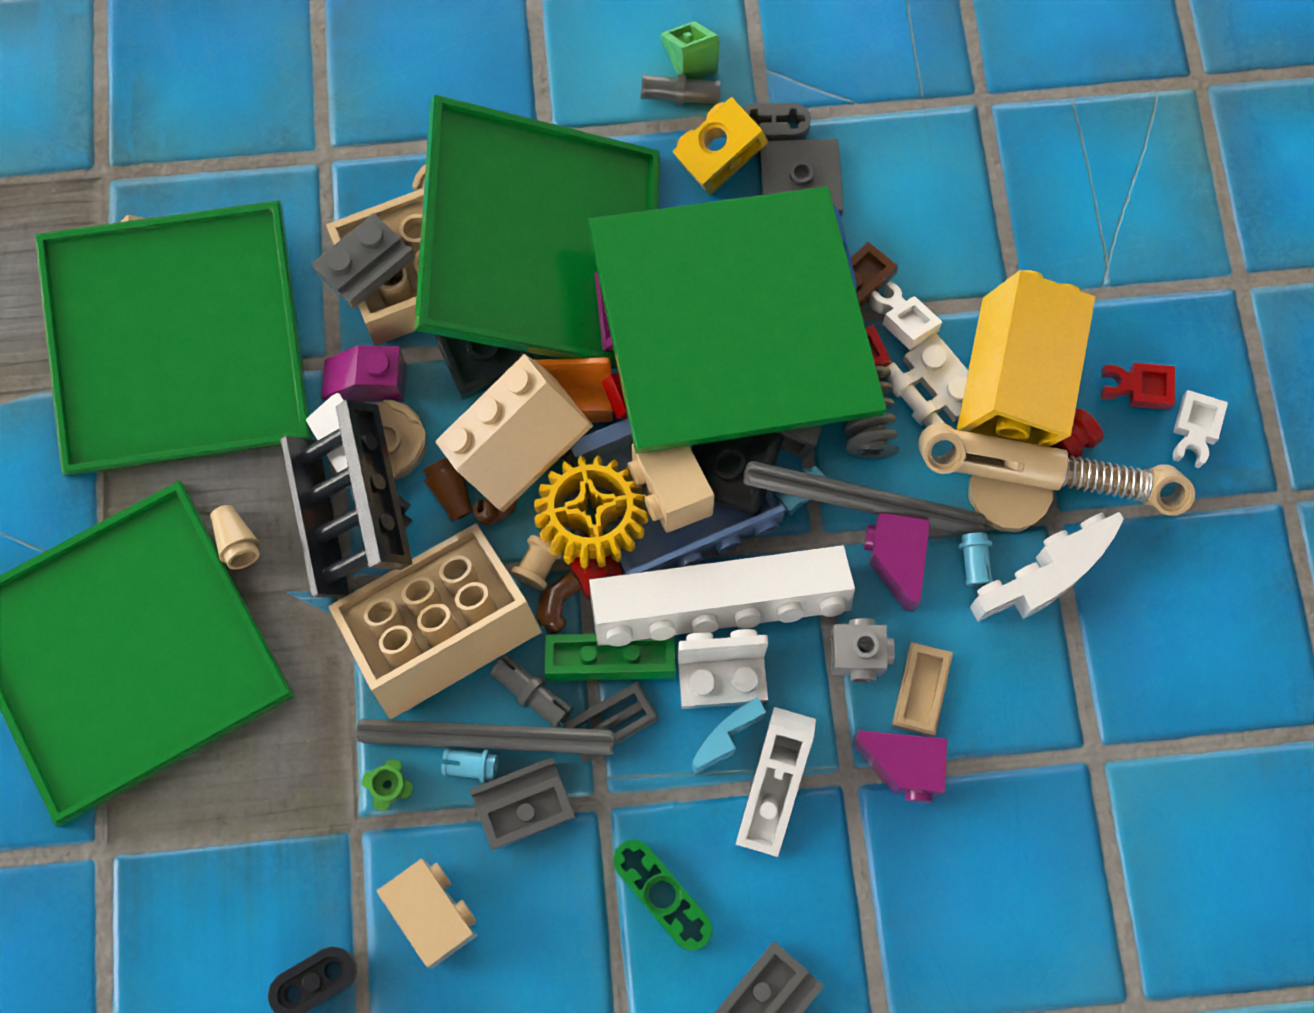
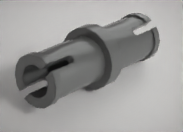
[640,73,720,106]
[490,654,574,728]

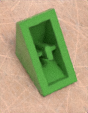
[660,21,720,80]

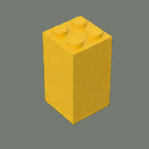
[957,270,1096,447]

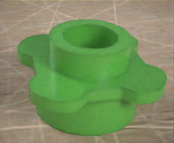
[362,759,414,811]

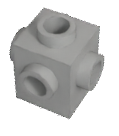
[830,618,895,683]

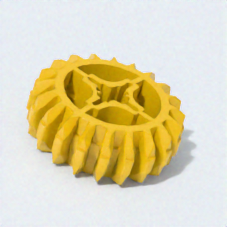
[534,455,649,569]

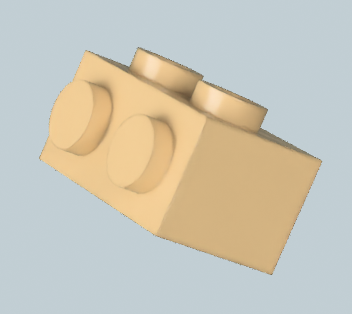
[628,443,714,533]
[376,858,478,969]

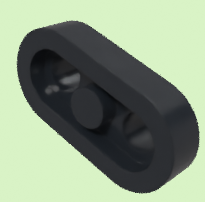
[268,947,357,1013]

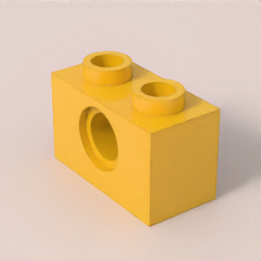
[672,97,769,195]

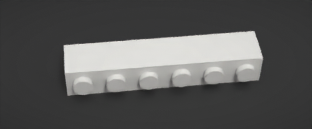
[589,545,855,646]

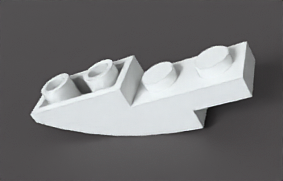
[970,512,1124,622]

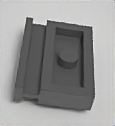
[311,213,415,309]
[470,757,576,851]
[715,941,825,1013]

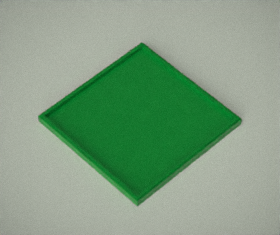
[414,95,660,369]
[588,186,887,454]
[35,200,313,477]
[0,480,295,827]

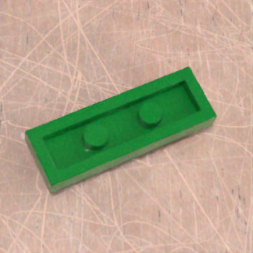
[545,634,675,681]

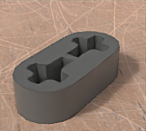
[742,103,811,141]

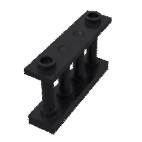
[281,400,413,598]

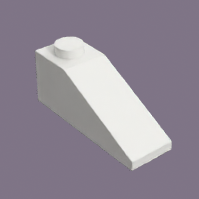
[736,707,816,857]

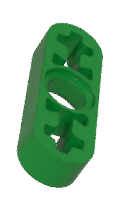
[613,840,712,951]

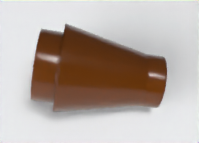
[423,458,473,522]

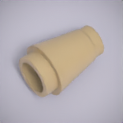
[210,505,260,570]

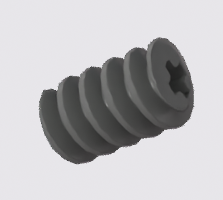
[844,366,899,459]

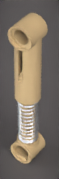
[918,423,1195,516]

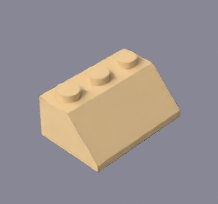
[435,354,593,512]

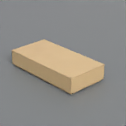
[891,642,953,737]

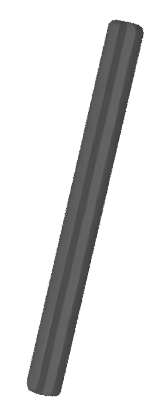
[743,461,986,534]
[356,719,615,755]

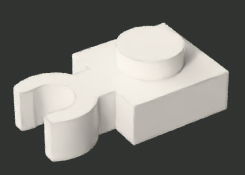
[868,281,942,350]
[1173,390,1228,468]

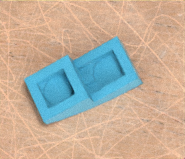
[692,697,766,774]

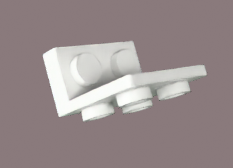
[678,629,768,709]

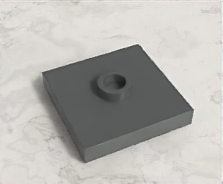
[759,139,843,216]

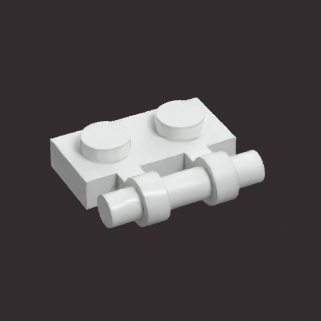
[886,333,968,427]

